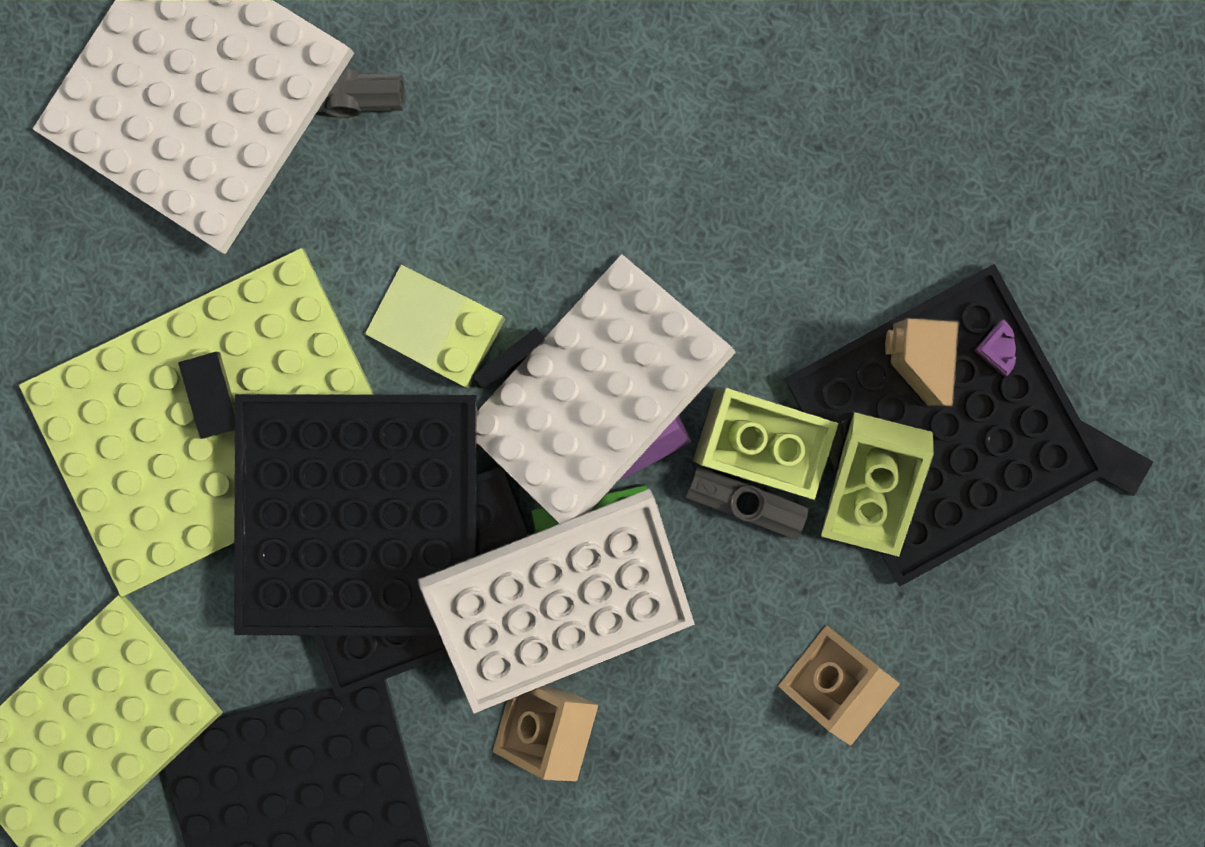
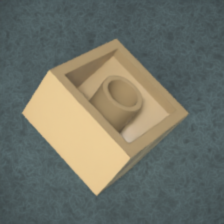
[885,319,958,406]
[778,625,900,746]
[492,685,598,781]

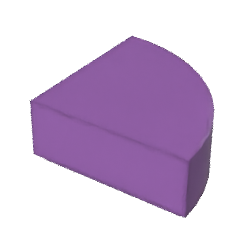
[974,320,1016,376]

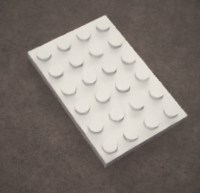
[477,254,736,524]
[418,489,695,714]

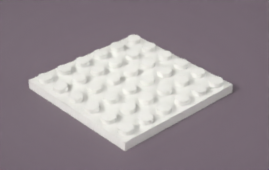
[33,0,354,254]

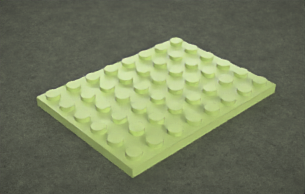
[19,248,374,597]

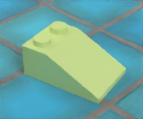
[365,265,505,388]
[693,386,838,500]
[821,412,934,557]

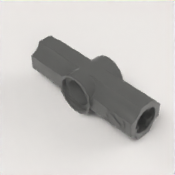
[317,68,405,118]
[685,465,809,540]

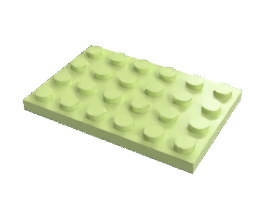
[0,595,223,847]

